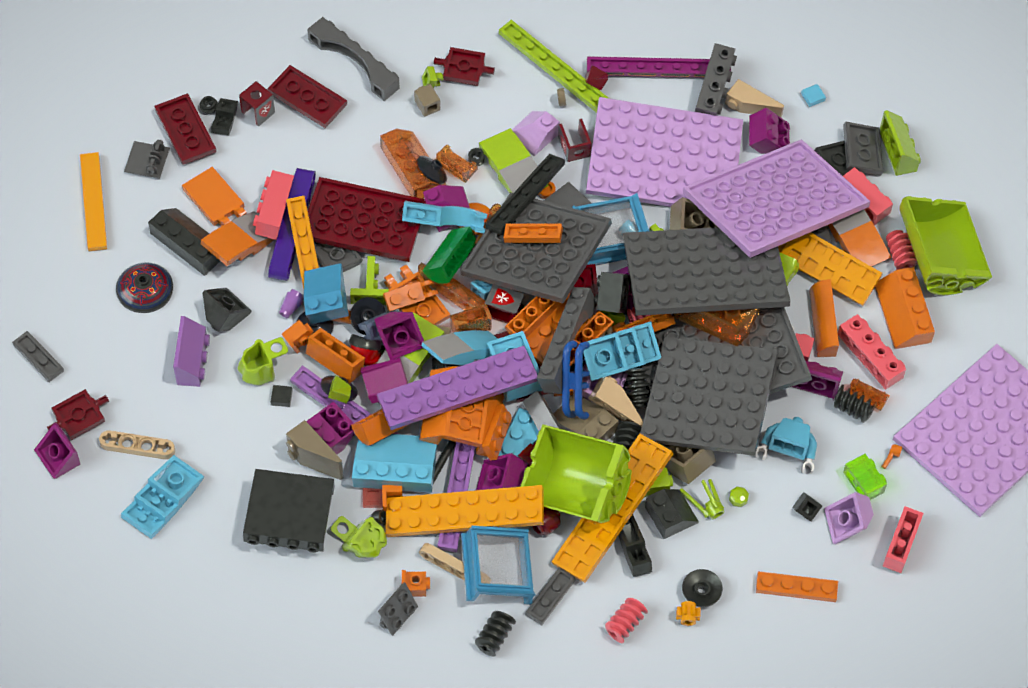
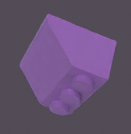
[173,316,210,387]

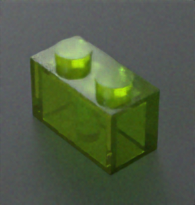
[843,454,887,500]

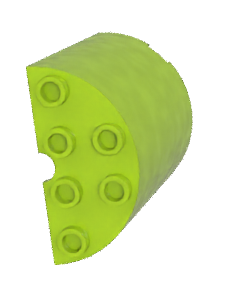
[899,196,992,295]
[520,425,632,523]

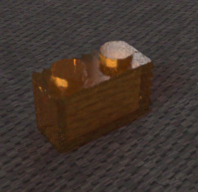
[450,304,492,333]

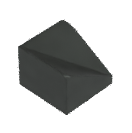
[793,492,822,522]

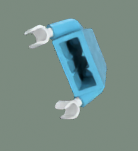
[756,417,817,474]

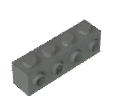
[695,43,737,116]

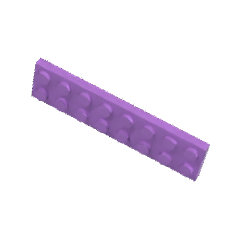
[377,346,538,430]

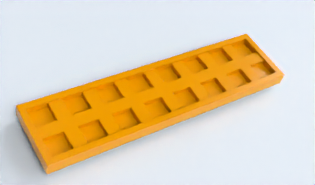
[778,232,883,306]
[551,433,673,583]
[385,485,544,537]

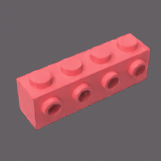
[253,170,294,240]
[838,314,906,390]

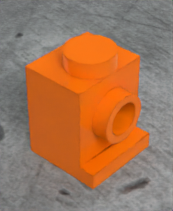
[282,320,314,354]
[402,570,430,597]

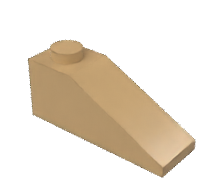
[725,79,784,117]
[588,377,643,427]

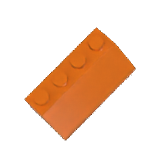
[875,267,935,349]

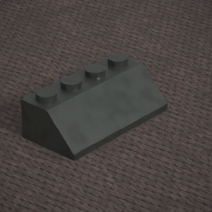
[148,208,220,276]

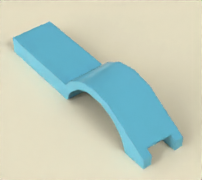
[402,201,488,233]

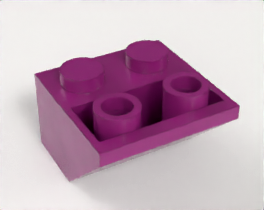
[749,107,790,154]
[306,401,355,454]

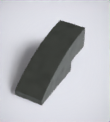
[618,514,652,577]

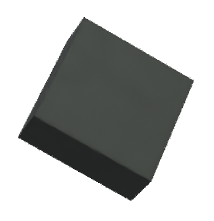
[270,385,293,407]

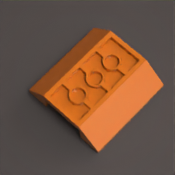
[505,293,614,366]
[419,366,504,457]

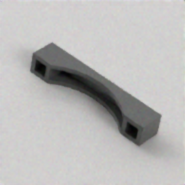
[307,17,400,101]
[536,287,596,394]

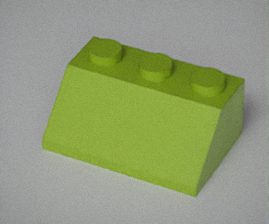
[879,110,921,176]

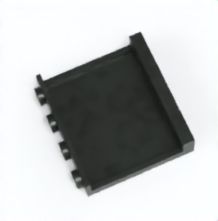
[243,469,335,553]

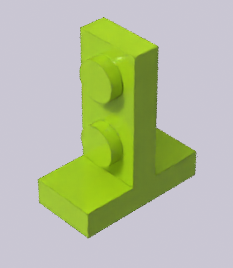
[350,256,389,305]

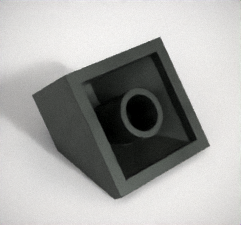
[202,287,252,332]

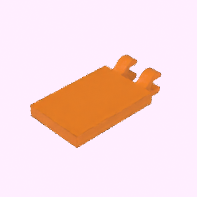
[182,166,247,226]
[384,265,450,325]

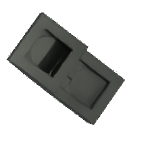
[211,98,238,136]

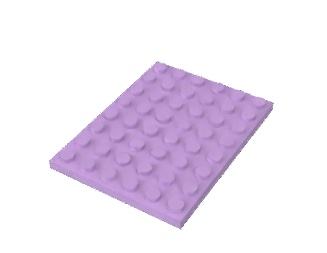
[585,97,743,207]
[683,139,870,258]
[893,344,1028,517]

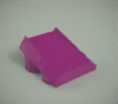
[361,358,408,404]

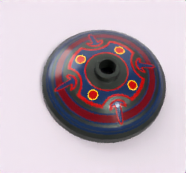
[116,262,173,313]

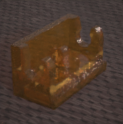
[436,144,478,183]

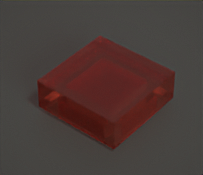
[363,488,383,508]

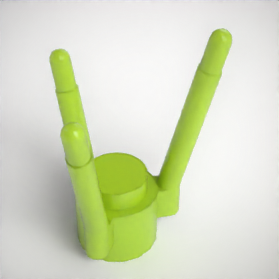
[680,479,725,520]

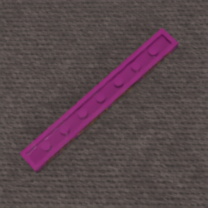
[587,56,731,78]

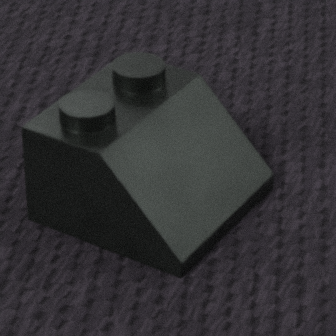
[595,272,630,313]
[645,489,699,539]

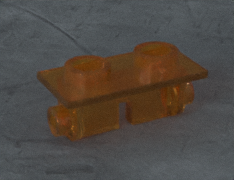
[850,378,890,411]

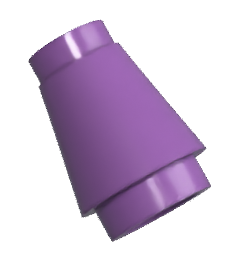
[279,289,304,318]

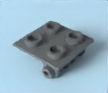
[124,140,170,179]
[378,582,418,636]

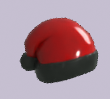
[349,334,386,367]

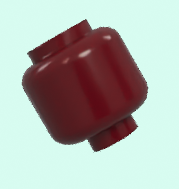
[532,507,561,535]

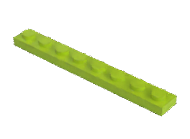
[499,20,610,113]

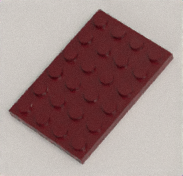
[308,177,426,262]

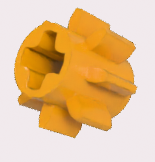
[676,601,701,626]

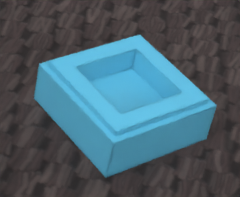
[801,84,826,107]

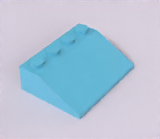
[352,434,437,493]

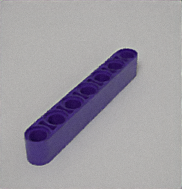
[268,168,316,281]

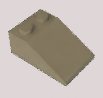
[669,197,717,230]
[553,394,619,441]
[286,420,344,480]
[660,444,716,484]

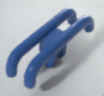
[562,340,590,420]

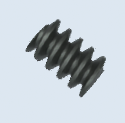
[625,368,650,408]
[833,384,877,423]
[613,421,642,450]
[475,611,516,657]

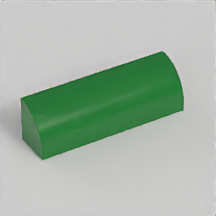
[422,226,478,284]

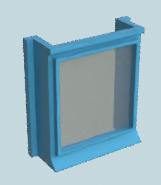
[572,193,649,265]
[461,525,536,605]

